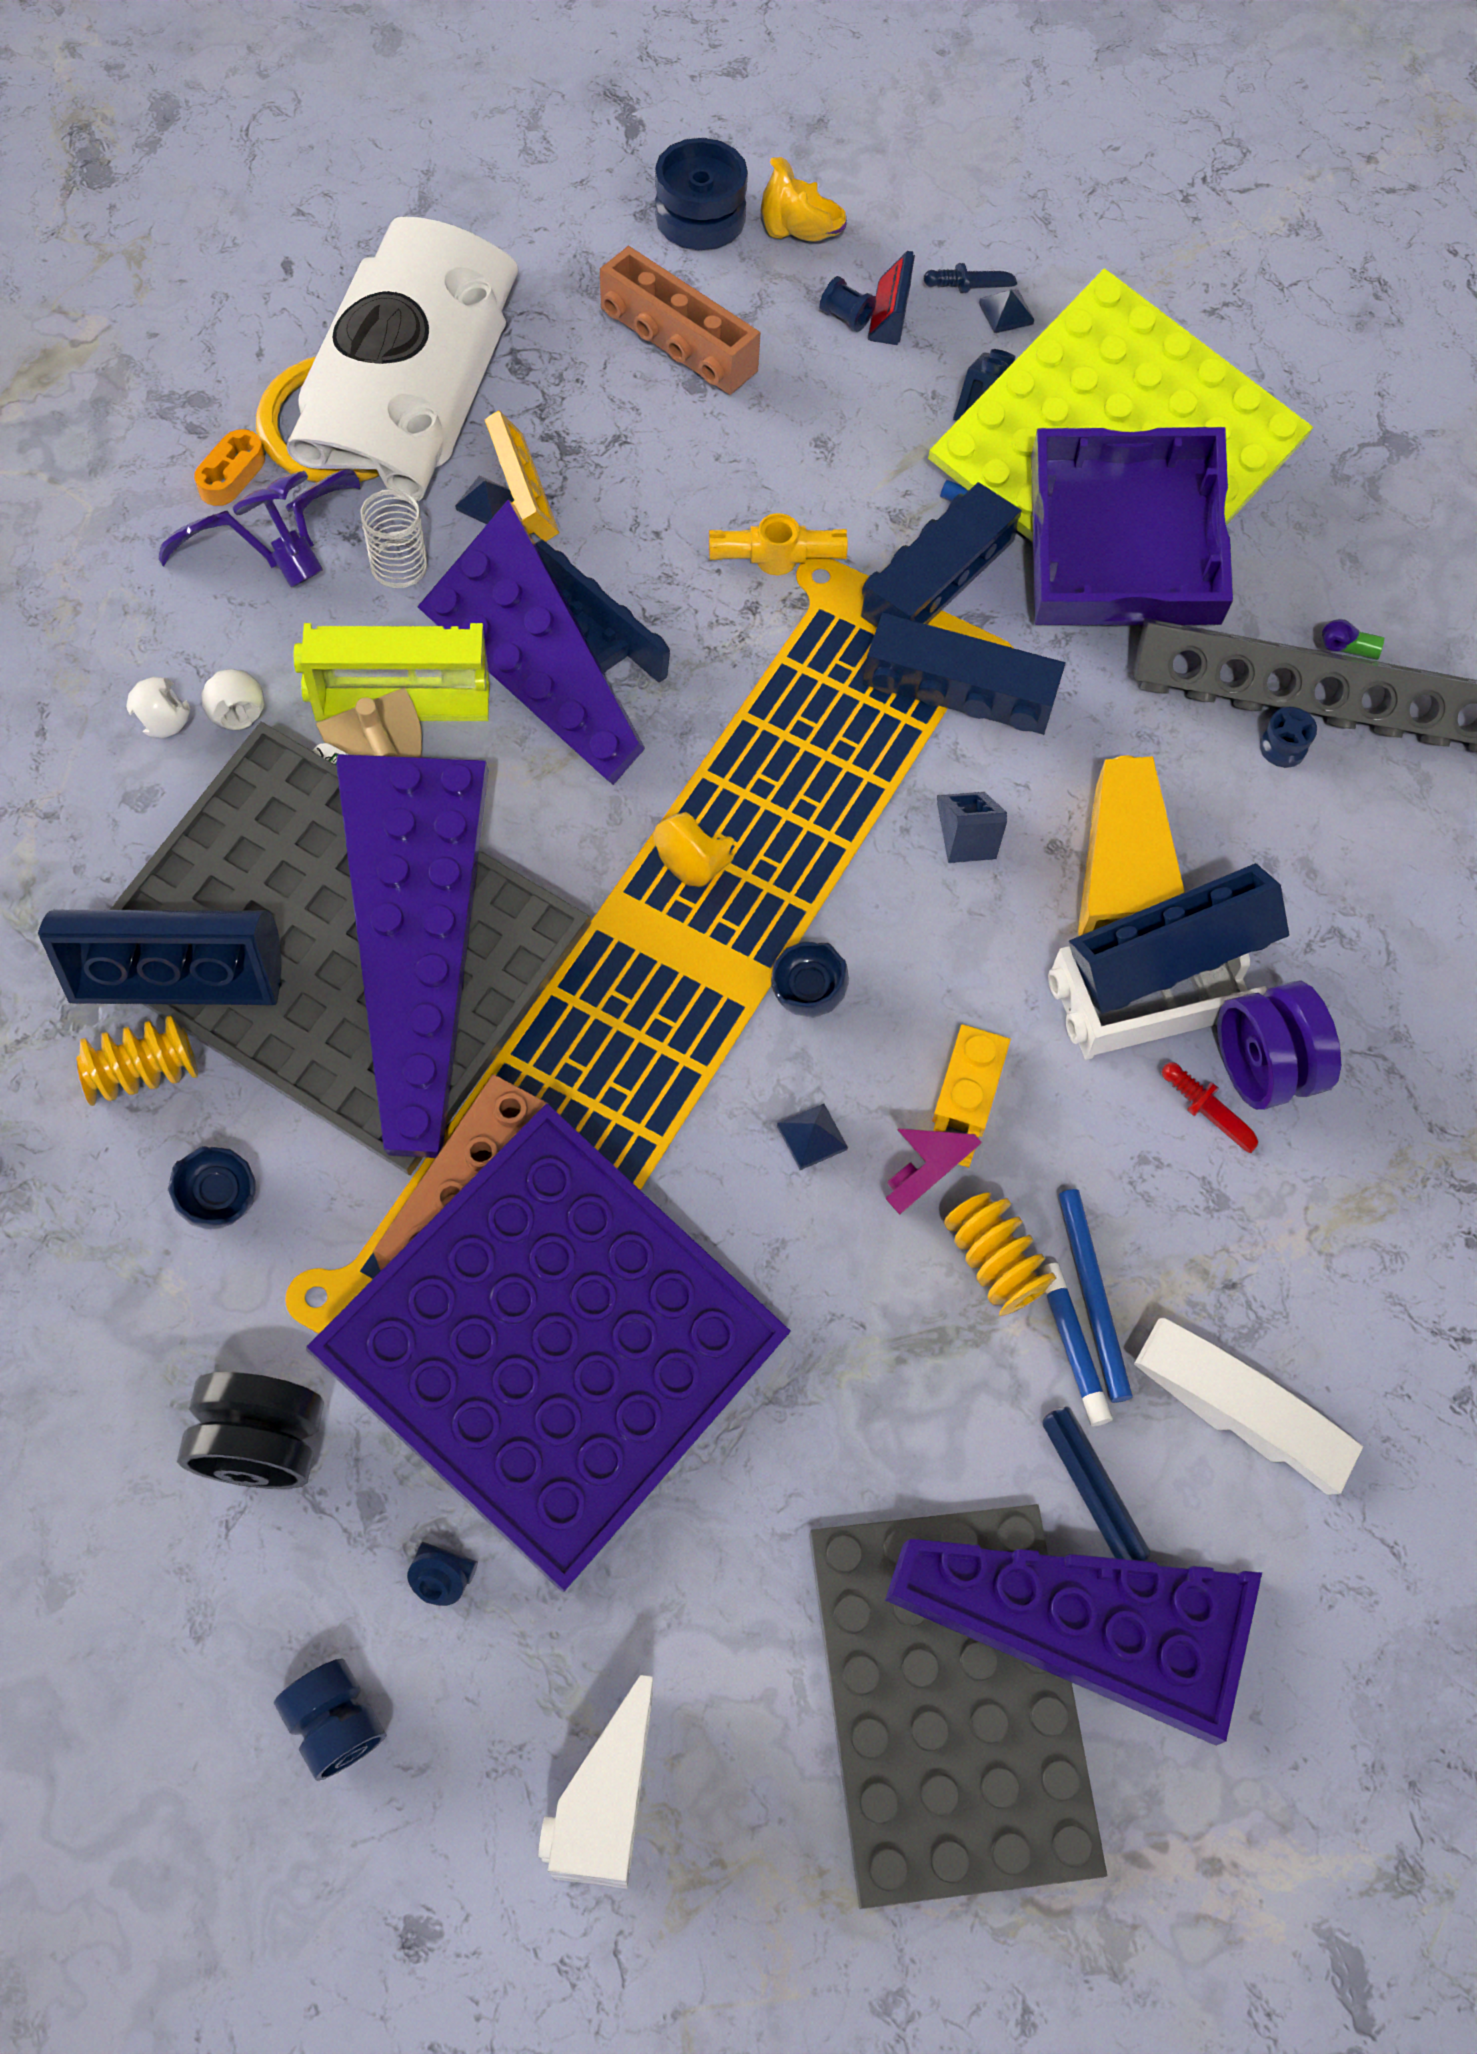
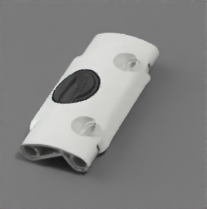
[286,217,518,502]

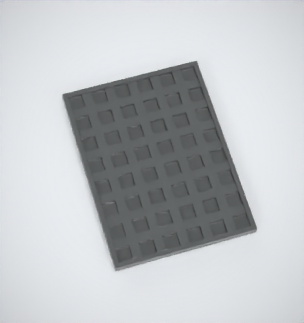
[109,721,591,1176]

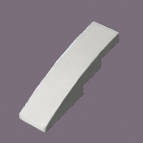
[1134,1318,1364,1495]

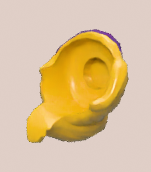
[761,157,847,242]

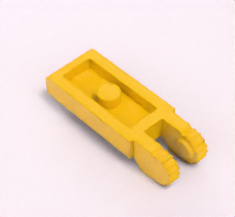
[932,1024,1011,1168]

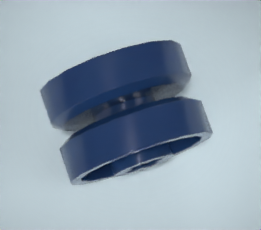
[655,138,748,250]

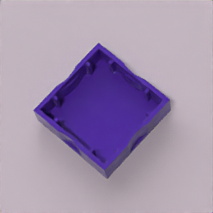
[1031,427,1233,625]

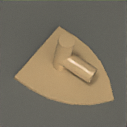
[316,687,422,758]

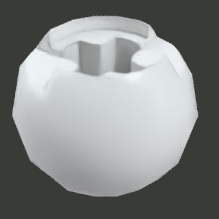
[201,669,264,730]
[126,676,190,739]

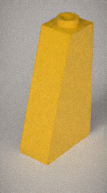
[1078,755,1185,936]

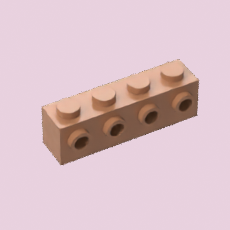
[600,245,761,395]
[373,1074,548,1270]

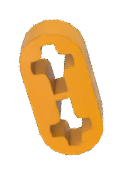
[194,429,265,506]

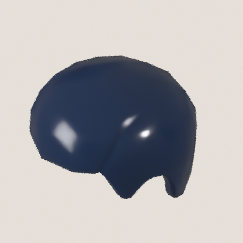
[771,942,849,1018]
[168,1146,256,1229]

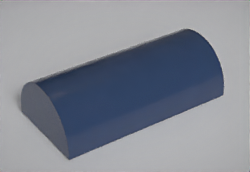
[38,909,281,1005]

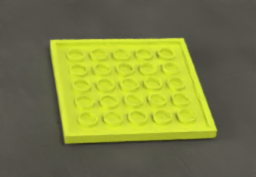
[928,268,1313,542]

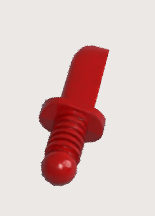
[1162,1062,1258,1153]

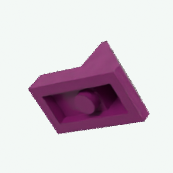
[885,1128,982,1215]

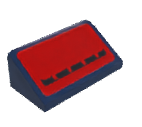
[868,251,915,345]

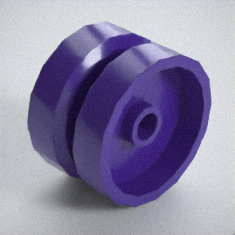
[1217,980,1342,1110]

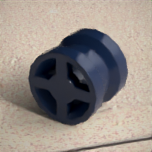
[1260,707,1317,768]

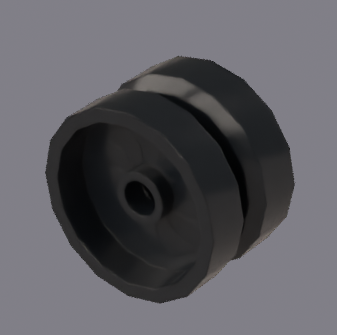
[177,1372,324,1489]

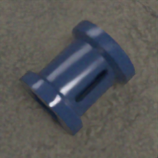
[819,276,876,332]

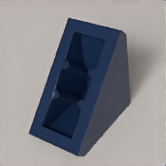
[937,792,1007,863]

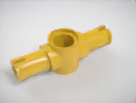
[709,513,848,576]

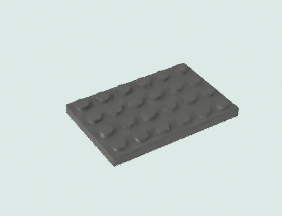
[809,1504,1108,1909]

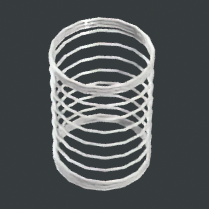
[361,489,428,588]

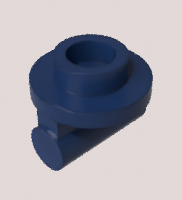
[407,1542,478,1606]

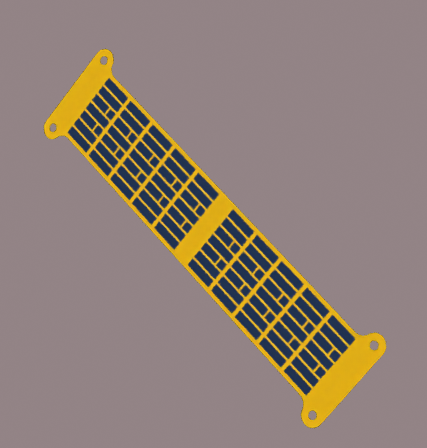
[285,558,1013,1334]

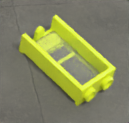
[293,623,490,721]

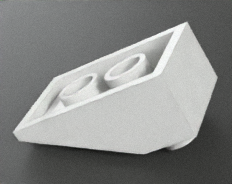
[538,1675,653,1889]

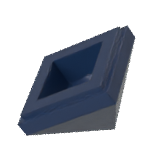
[979,289,1034,333]
[455,475,515,524]
[777,1103,848,1170]

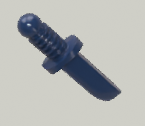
[924,263,1017,293]

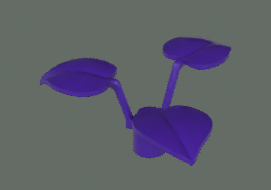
[159,469,360,588]

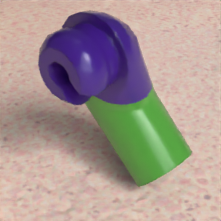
[1322,619,1385,660]

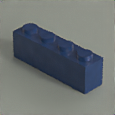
[861,482,1022,627]
[863,612,1066,735]
[1069,863,1290,1014]

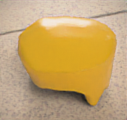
[654,812,734,887]

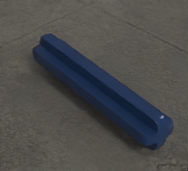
[1042,1406,1150,1561]

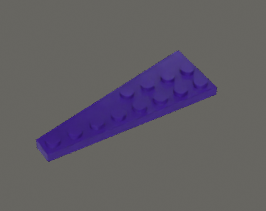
[336,754,489,1158]

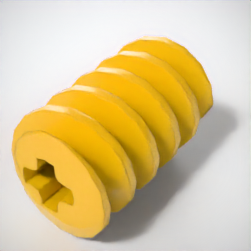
[76,1015,198,1106]
[944,1192,1057,1316]

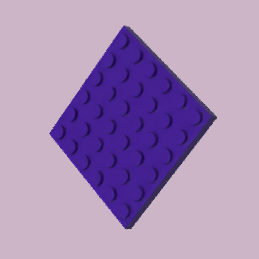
[306,1103,791,1592]

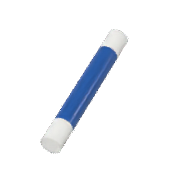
[1038,1263,1113,1427]

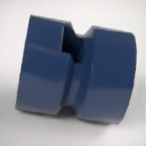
[274,1658,387,1781]

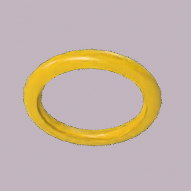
[256,356,380,483]

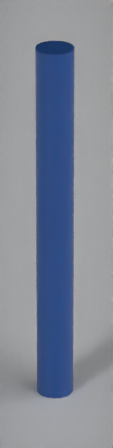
[1058,1189,1133,1403]

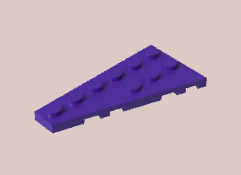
[417,499,645,785]
[885,1539,1263,1746]

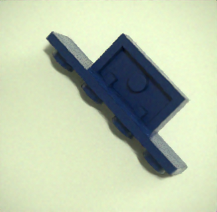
[535,539,670,683]

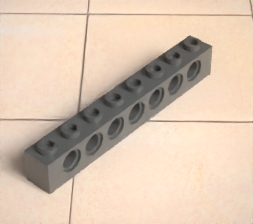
[1132,618,1477,752]

